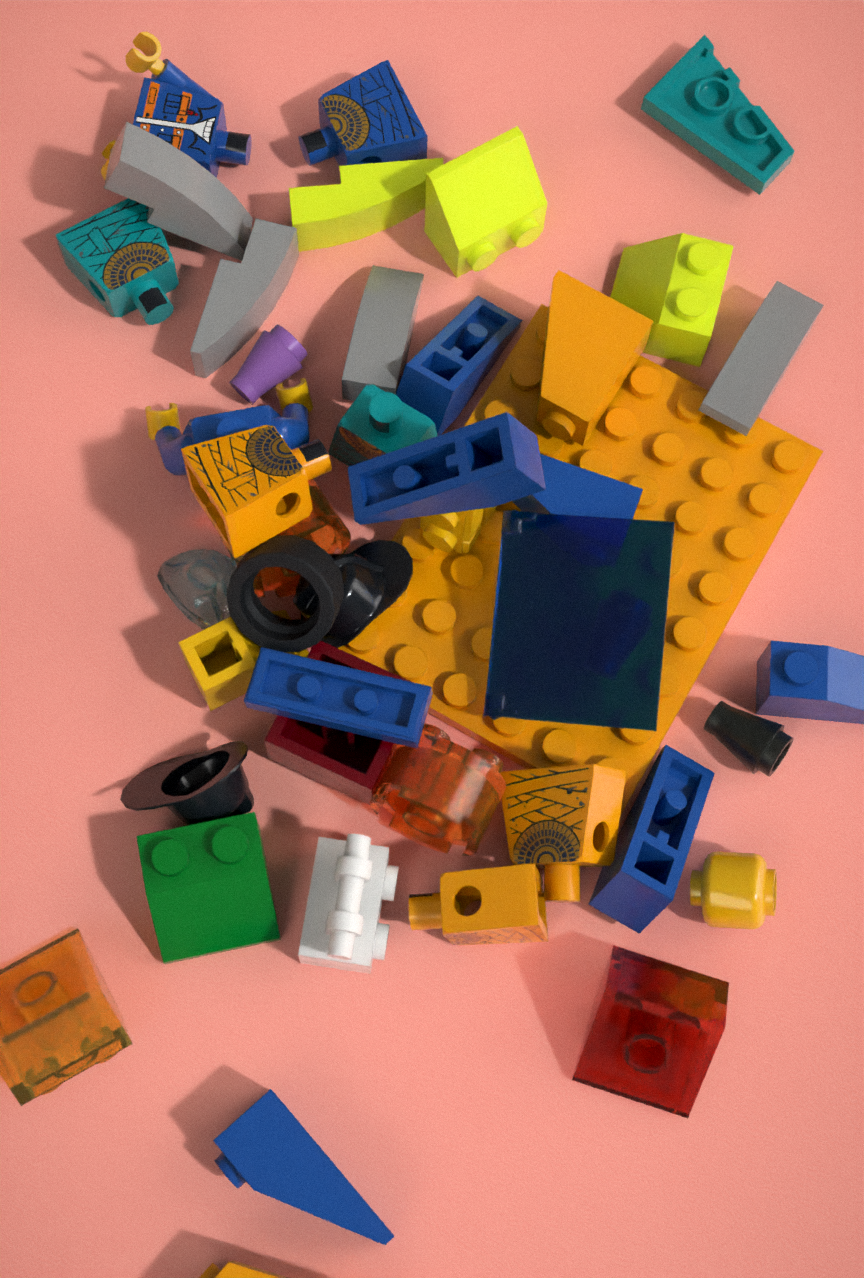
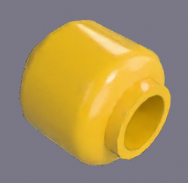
[690,851,777,930]

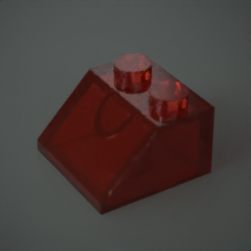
[572,945,729,1118]

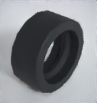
[226,535,344,652]

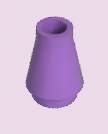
[229,324,308,405]

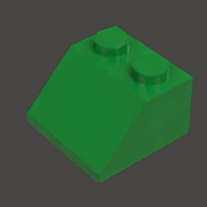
[136,812,281,964]

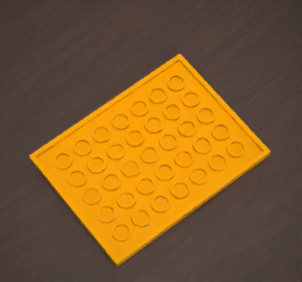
[338,304,823,816]

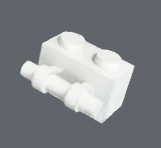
[298,834,399,974]

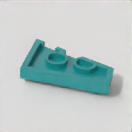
[641,34,795,195]

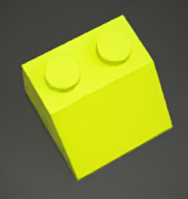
[424,126,548,278]
[610,233,734,367]

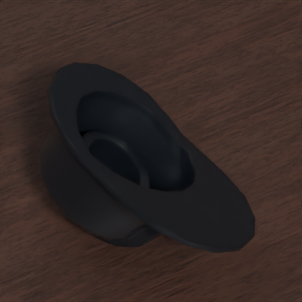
[293,540,413,648]
[120,741,254,825]

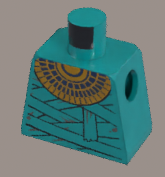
[55,198,179,325]
[329,384,438,466]

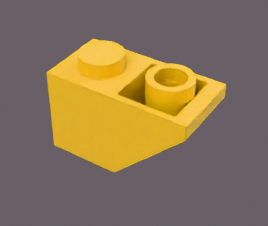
[178,610,309,711]

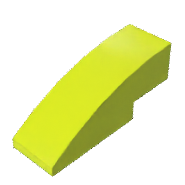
[289,158,444,252]

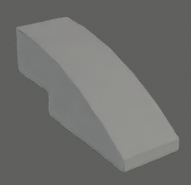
[104,121,253,261]
[190,219,299,378]
[342,265,424,401]
[698,281,824,436]

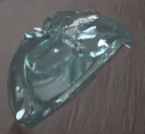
[157,549,256,630]

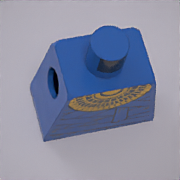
[298,60,428,166]

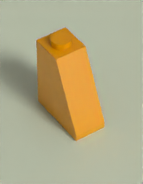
[536,270,653,446]

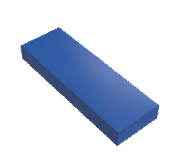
[244,647,433,748]

